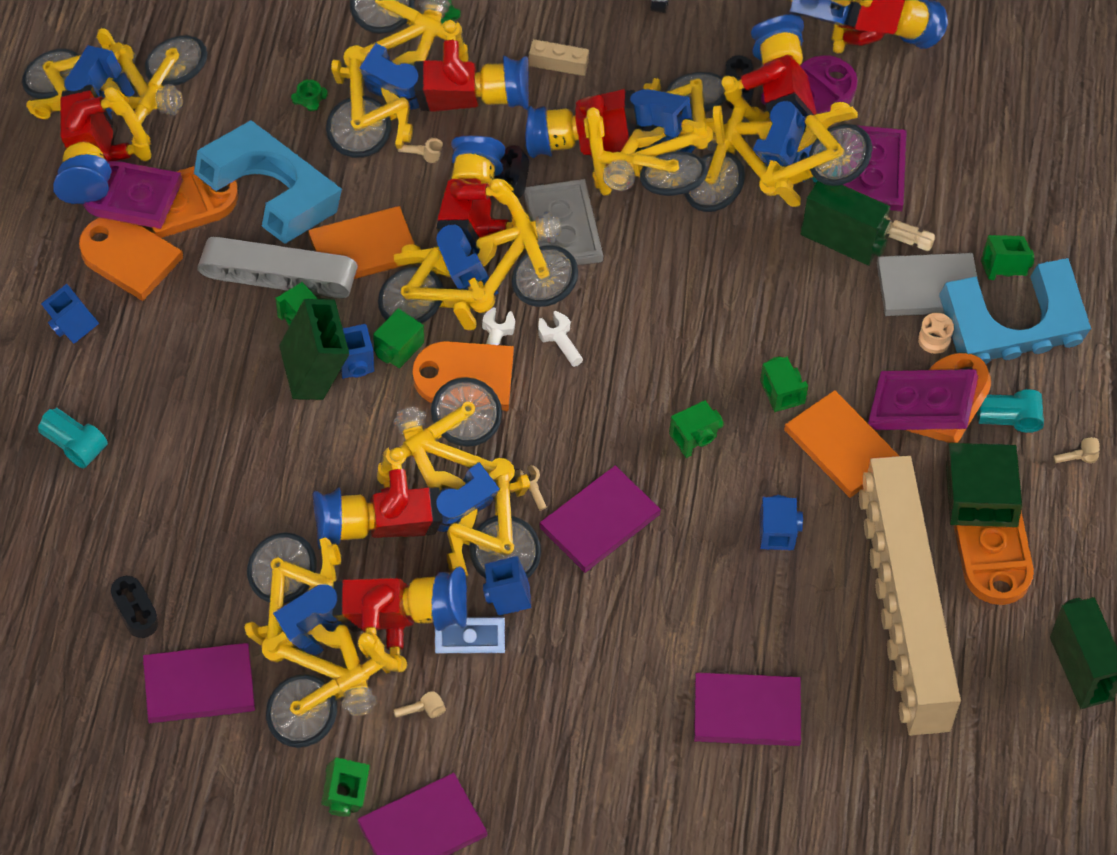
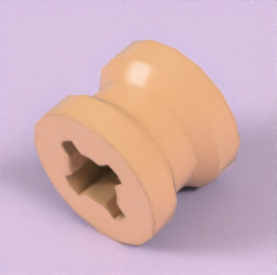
[918,313,954,354]

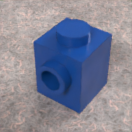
[41,284,99,344]
[340,324,374,379]
[760,495,803,550]
[483,556,532,616]

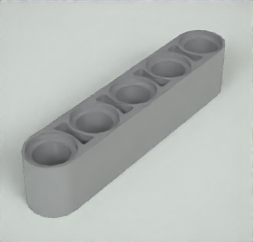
[198,237,358,298]

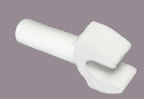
[482,307,515,345]
[538,311,583,367]

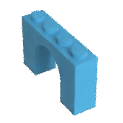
[194,120,342,244]
[939,258,1091,364]

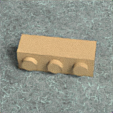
[529,39,589,76]

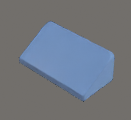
[435,616,505,653]

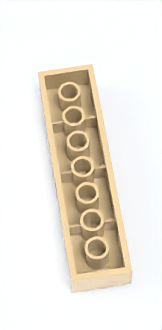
[859,456,961,736]

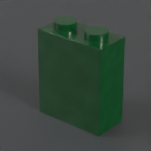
[801,181,892,266]
[279,299,349,400]
[946,443,1022,527]
[1050,597,1117,709]

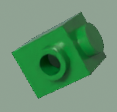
[373,308,424,369]

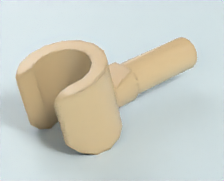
[398,138,443,163]
[1053,437,1100,464]
[515,465,547,511]
[394,691,446,718]

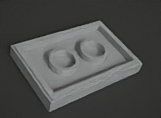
[523,179,603,269]
[877,253,978,316]

